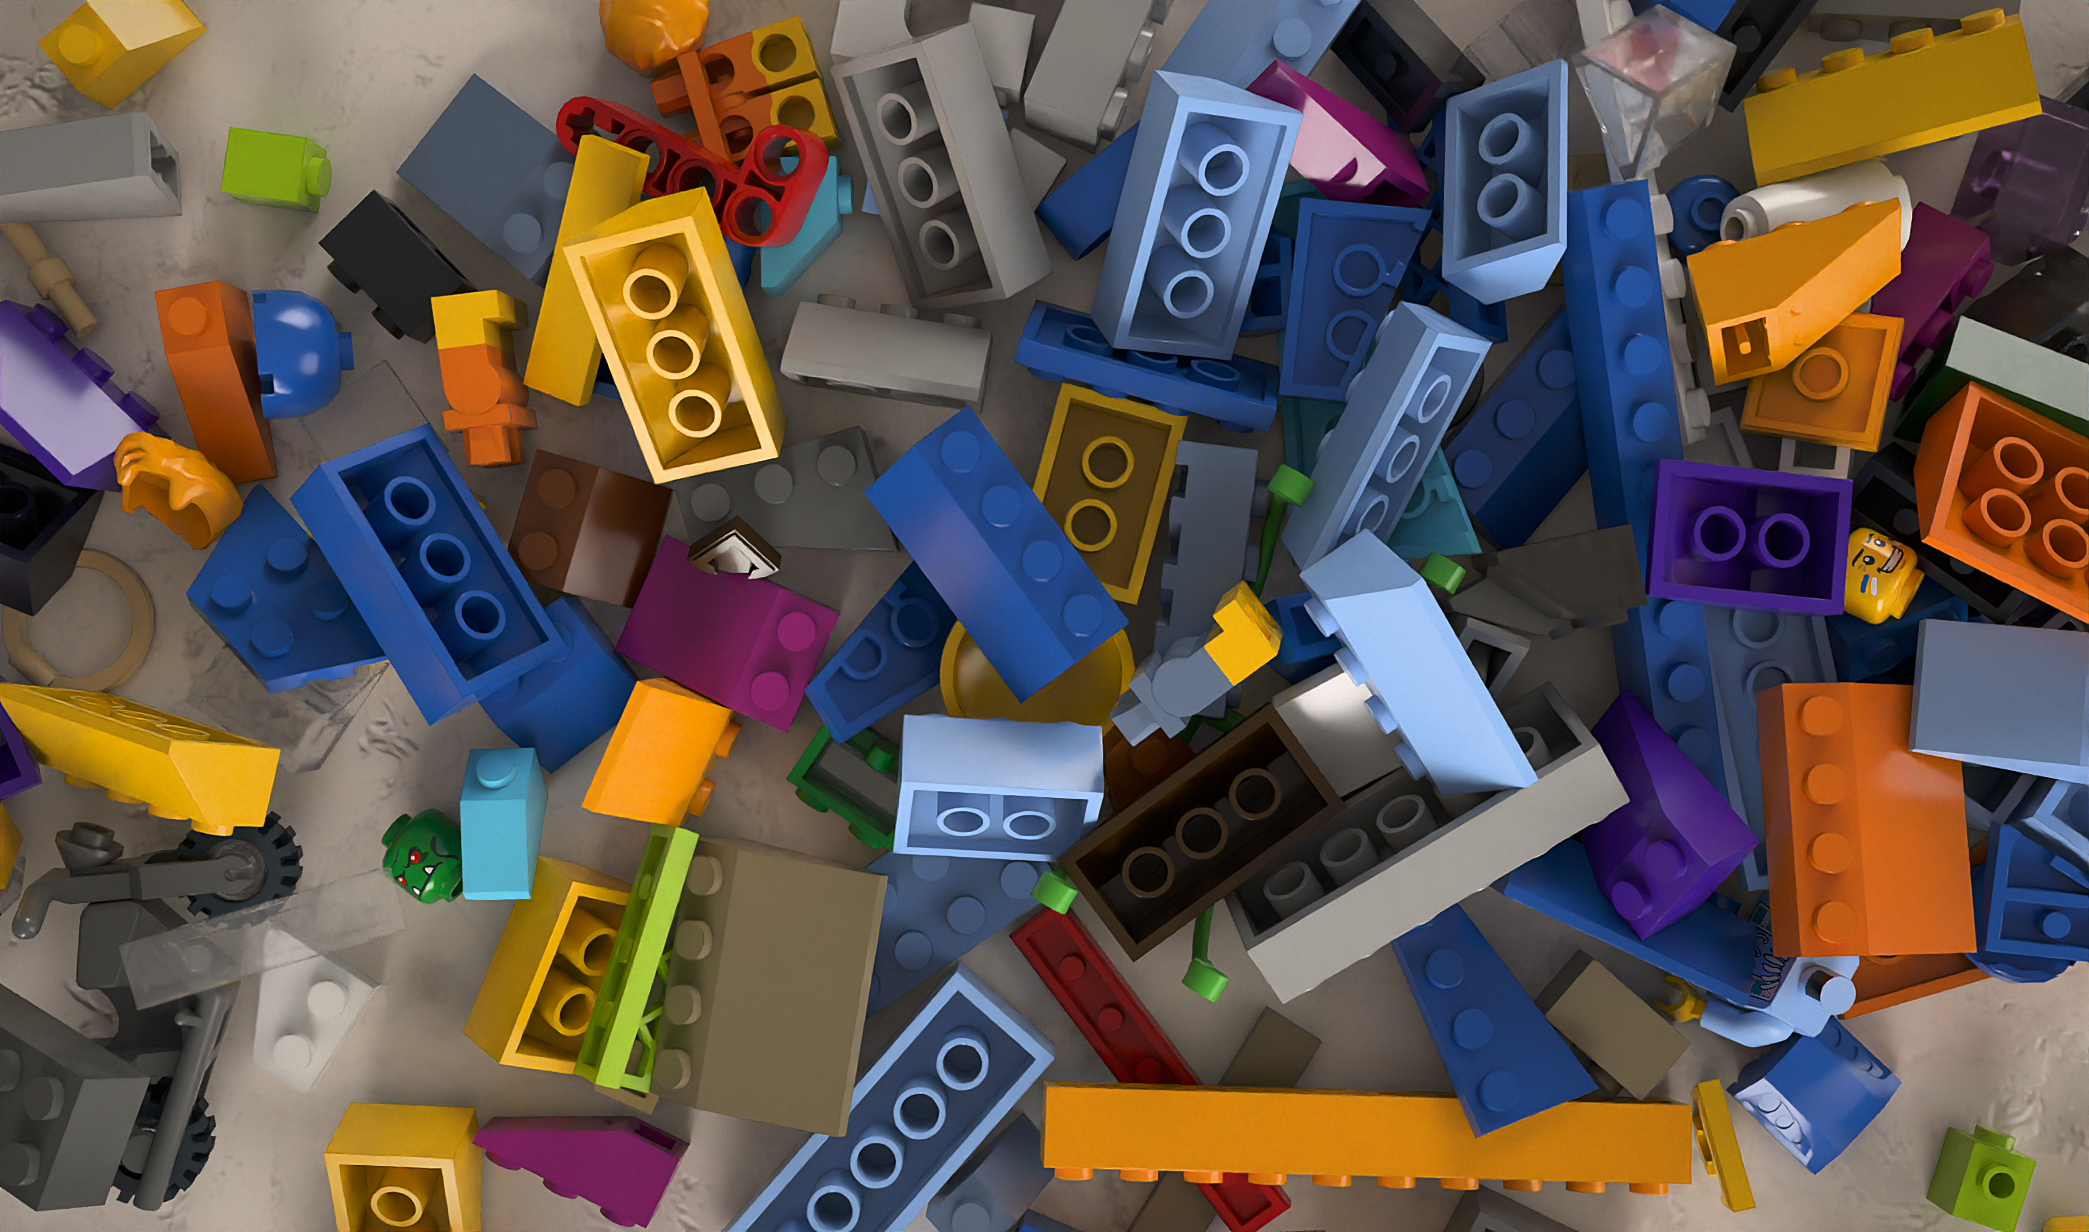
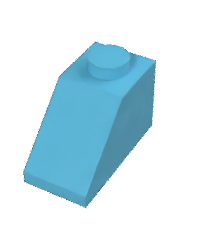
[759,156,854,297]
[460,748,548,900]

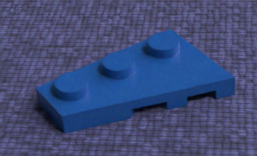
[803,560,958,746]

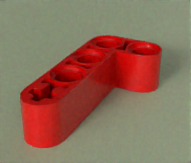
[556,96,829,248]

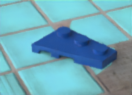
[1278,198,1433,404]

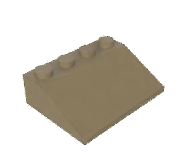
[649,837,888,1137]

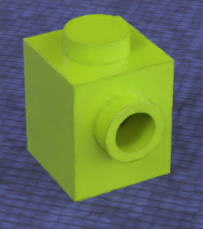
[1926,1124,2037,1232]

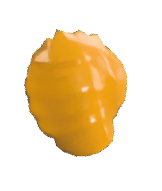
[599,0,709,79]
[113,431,244,550]

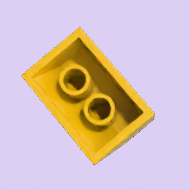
[462,855,633,1075]

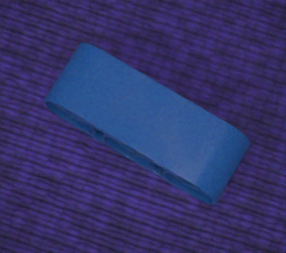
[1035,119,1141,262]

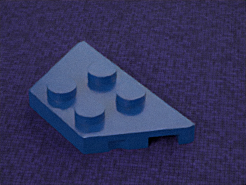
[186,483,388,693]

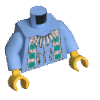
[1653,868,1859,1048]

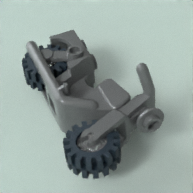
[12,811,303,1211]

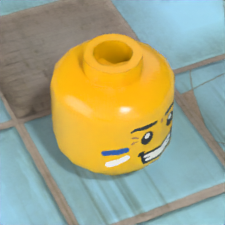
[1843,527,1925,625]

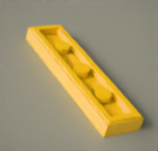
[523,134,651,407]

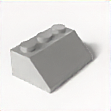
[780,294,993,413]

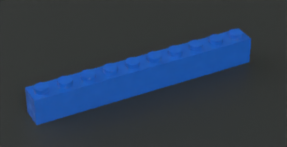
[1560,179,1728,803]

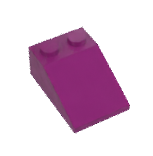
[614,534,841,733]

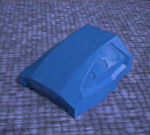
[1726,1014,1902,1175]

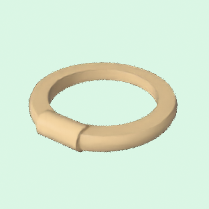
[2,548,155,693]

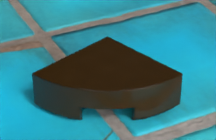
[687,515,782,579]

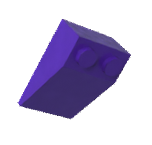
[1644,458,1853,617]
[1579,689,1760,941]

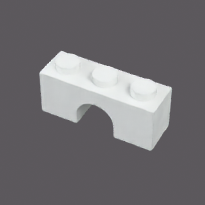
[830,0,1036,110]

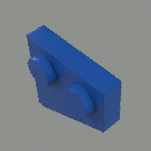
[1976,821,2089,962]

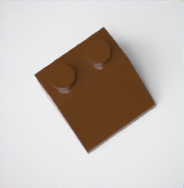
[507,449,675,609]

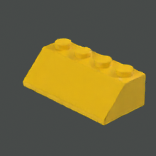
[1743,8,2043,188]
[562,186,788,484]
[0,683,281,836]

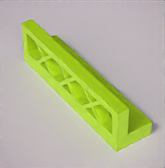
[573,823,702,1093]

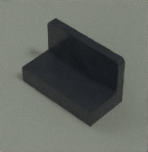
[1330,0,1486,134]

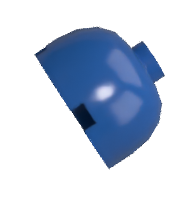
[252,289,354,420]

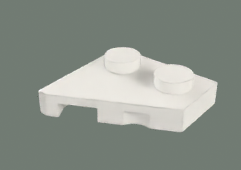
[252,919,381,1095]

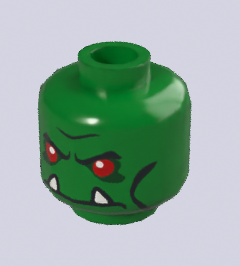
[381,809,463,904]

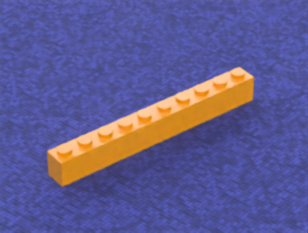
[1040,1080,1692,1195]

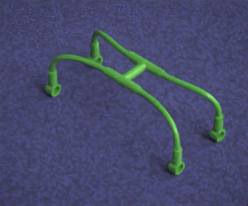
[1030,464,1466,1003]

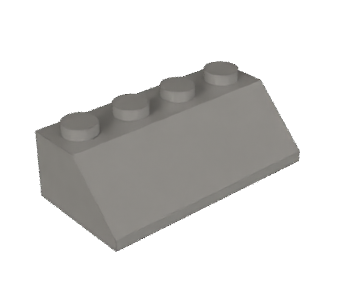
[829,21,1054,313]

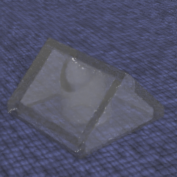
[1571,4,1737,181]

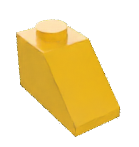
[37,0,207,110]

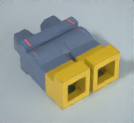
[1109,580,1284,746]

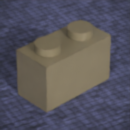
[1533,949,1692,1102]

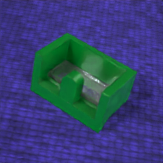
[786,723,900,851]

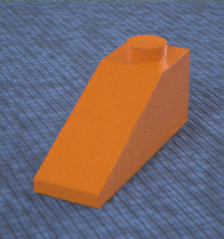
[154,280,279,485]

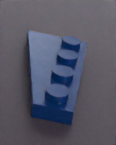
[1390,902,1599,1138]

